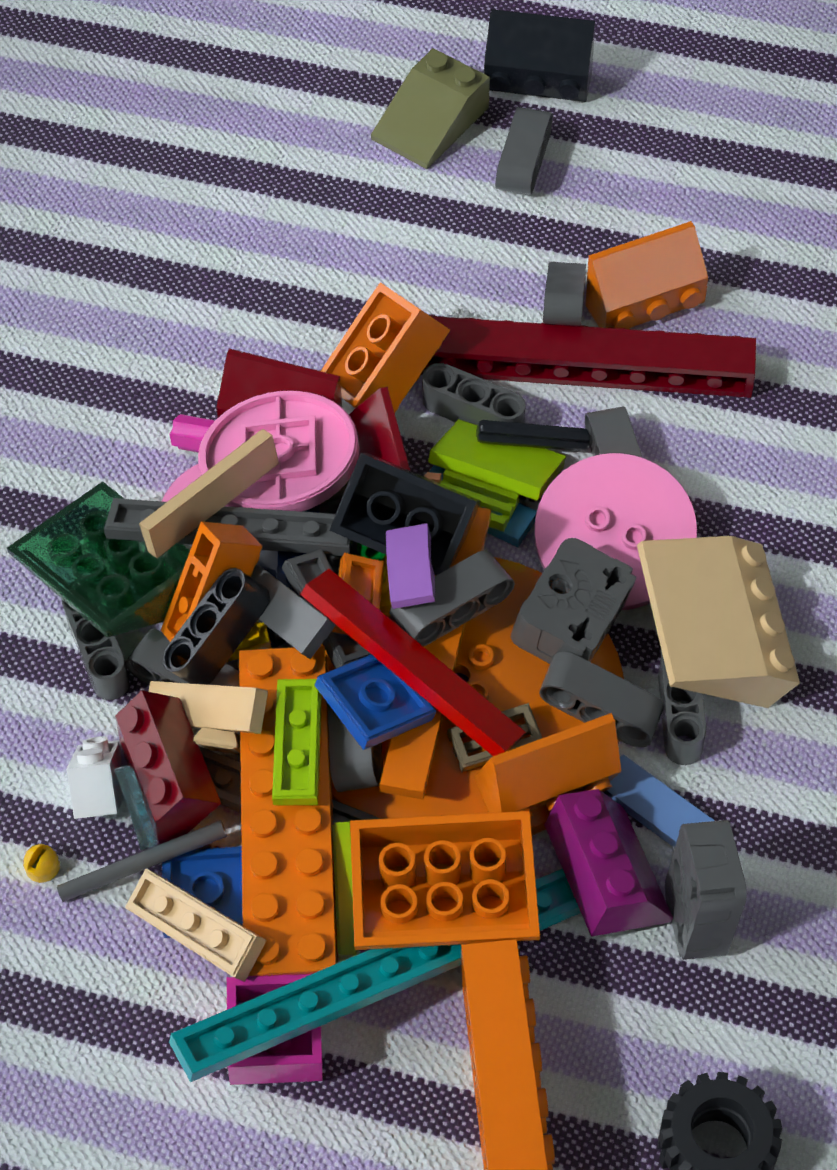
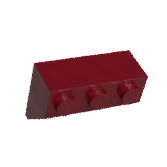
[216,348,342,418]
[347,387,410,484]
[115,690,221,845]

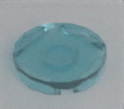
[114,765,157,851]

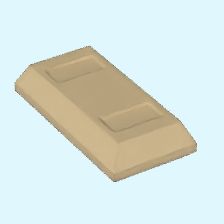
[193,727,240,755]

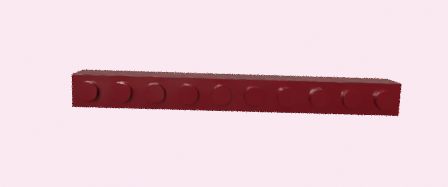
[421,315,756,398]

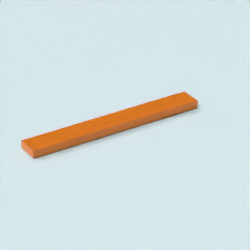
[380,507,491,800]

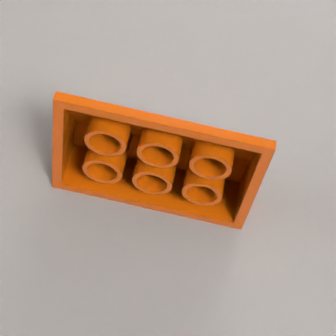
[350,811,540,950]

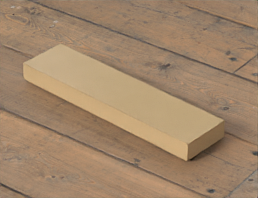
[139,429,279,558]
[148,681,268,734]
[125,869,267,982]

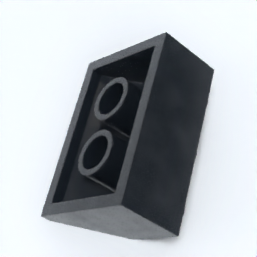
[484,9,595,102]
[329,453,481,576]

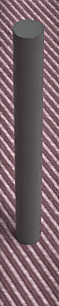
[57,820,227,902]

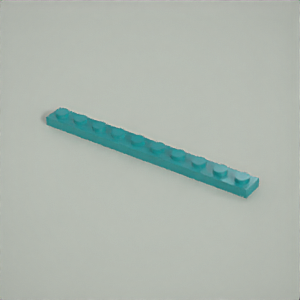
[169,869,581,1083]

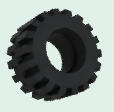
[658,1072,782,1170]

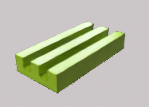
[441,469,519,532]

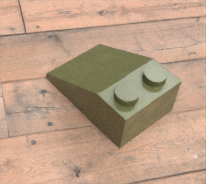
[371,48,490,169]

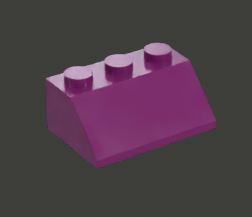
[544,789,673,937]

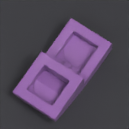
[386,524,435,609]

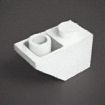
[66,736,122,819]

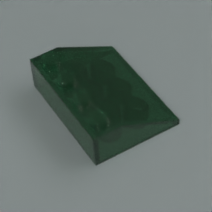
[7,481,190,638]

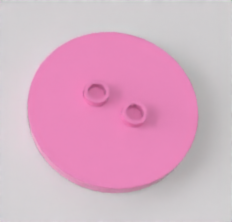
[198,391,360,512]
[535,453,697,610]

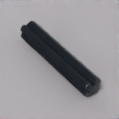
[476,420,591,452]

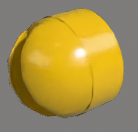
[23,844,60,883]

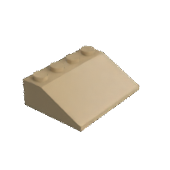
[637,536,800,708]

